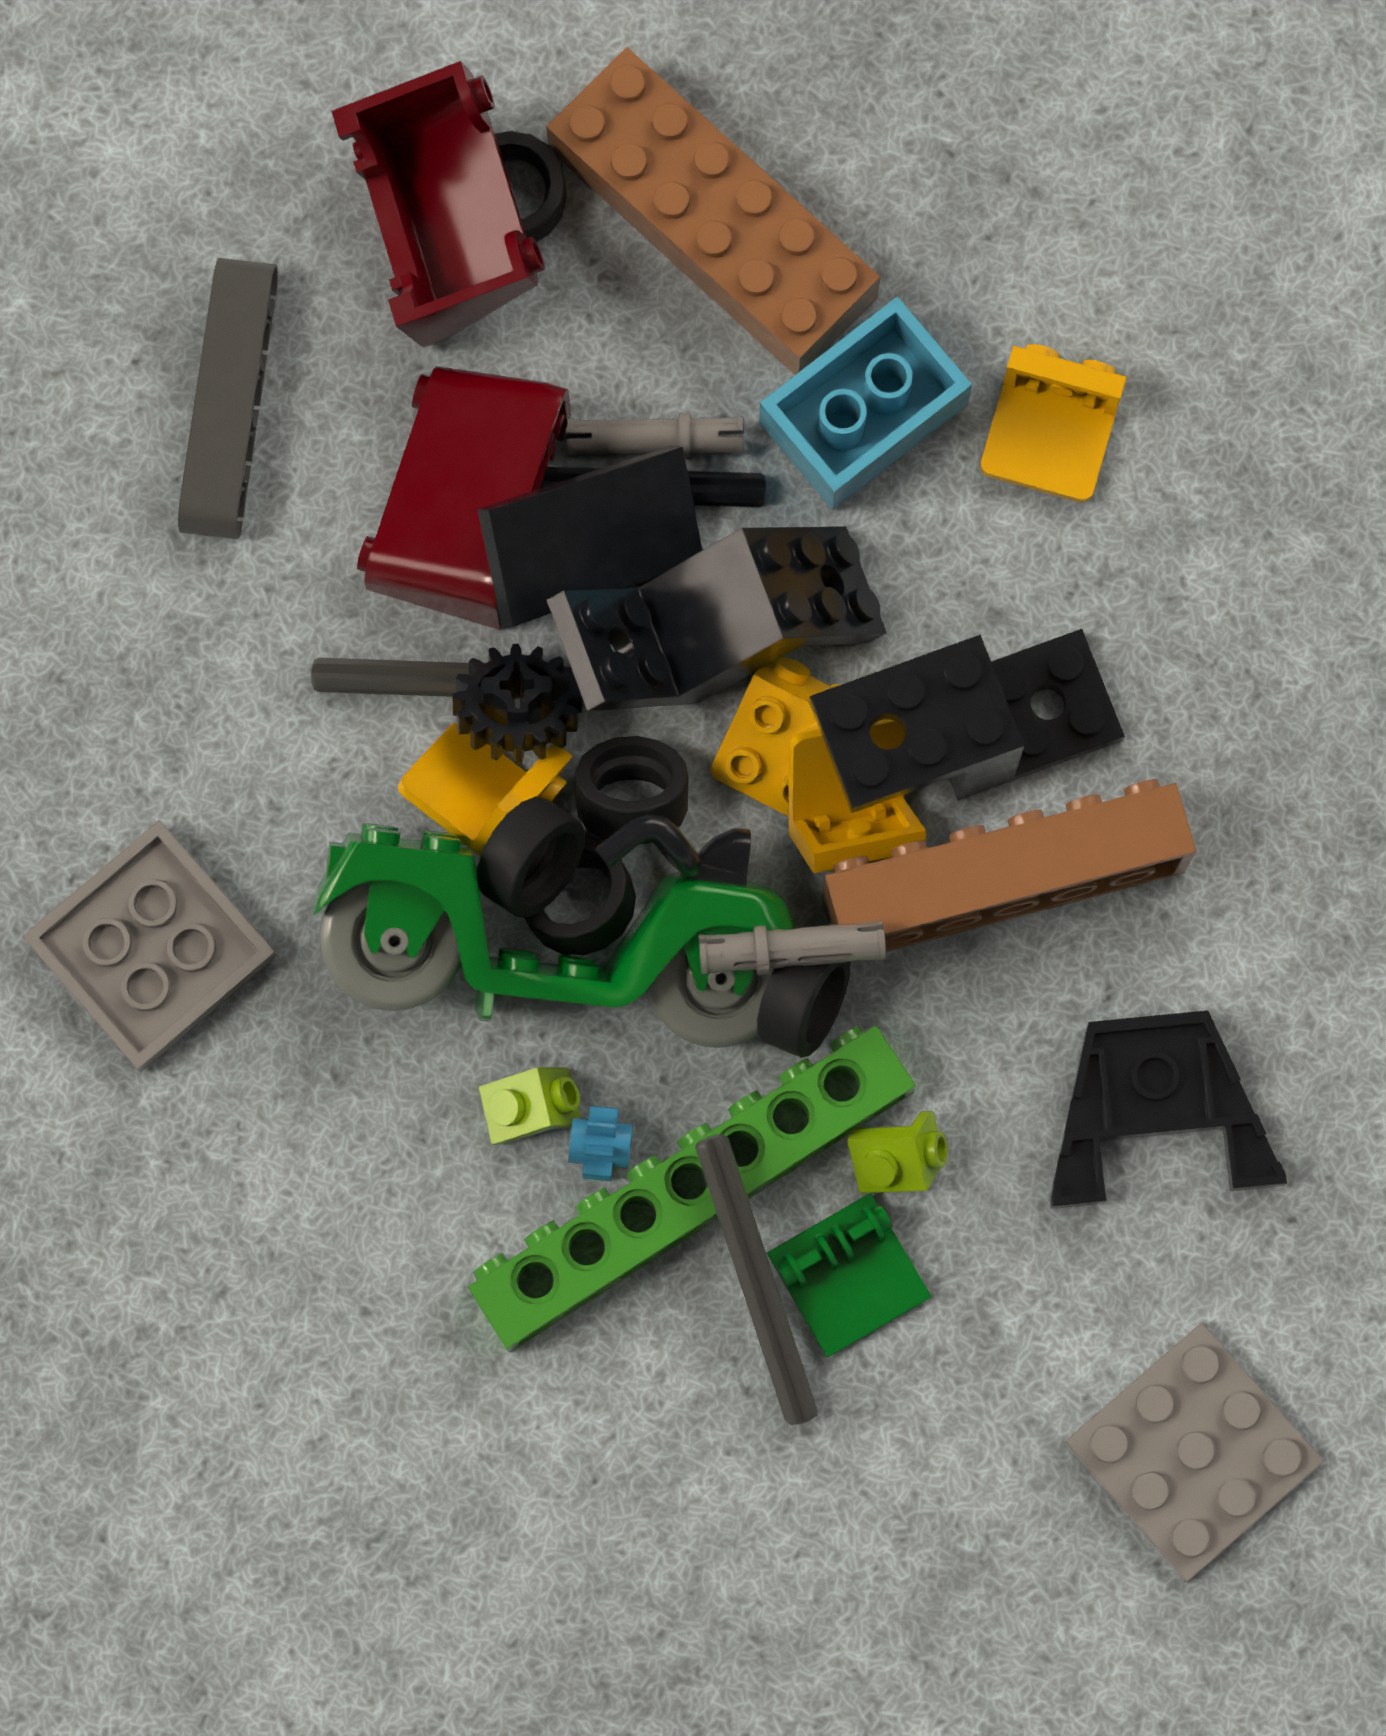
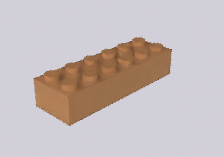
[546,47,880,375]
[822,779,1197,952]

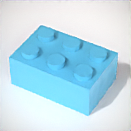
[759,296,972,511]

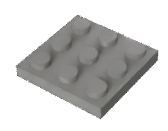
[22,820,277,1073]
[1064,1322,1324,1582]

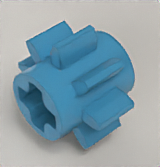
[568,1105,633,1181]

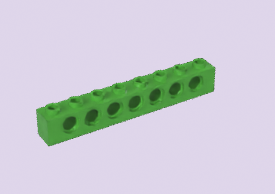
[468,1025,916,1353]

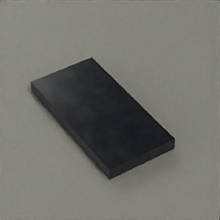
[477,446,703,627]

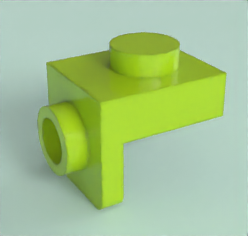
[479,1067,581,1145]
[847,1111,948,1193]

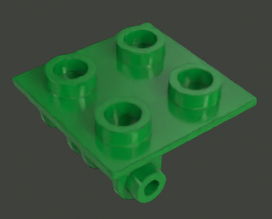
[766,1193,932,1358]

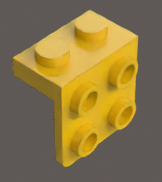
[980,344,1127,503]
[710,657,841,816]
[788,719,926,873]
[397,722,573,856]

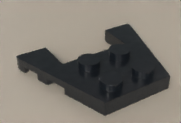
[1049,1010,1287,1209]

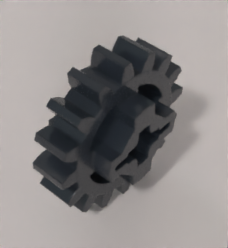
[452,644,582,763]

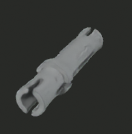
[567,413,744,459]
[699,920,886,975]

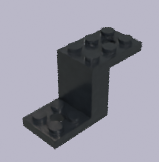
[547,526,887,711]
[809,629,1125,813]

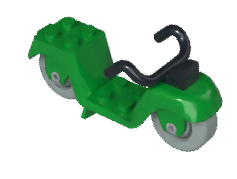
[312,814,795,1048]

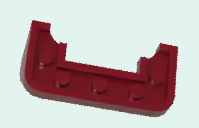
[331,61,545,348]
[357,366,571,630]

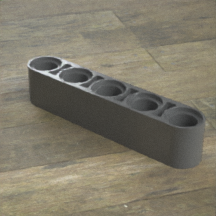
[178,258,278,539]

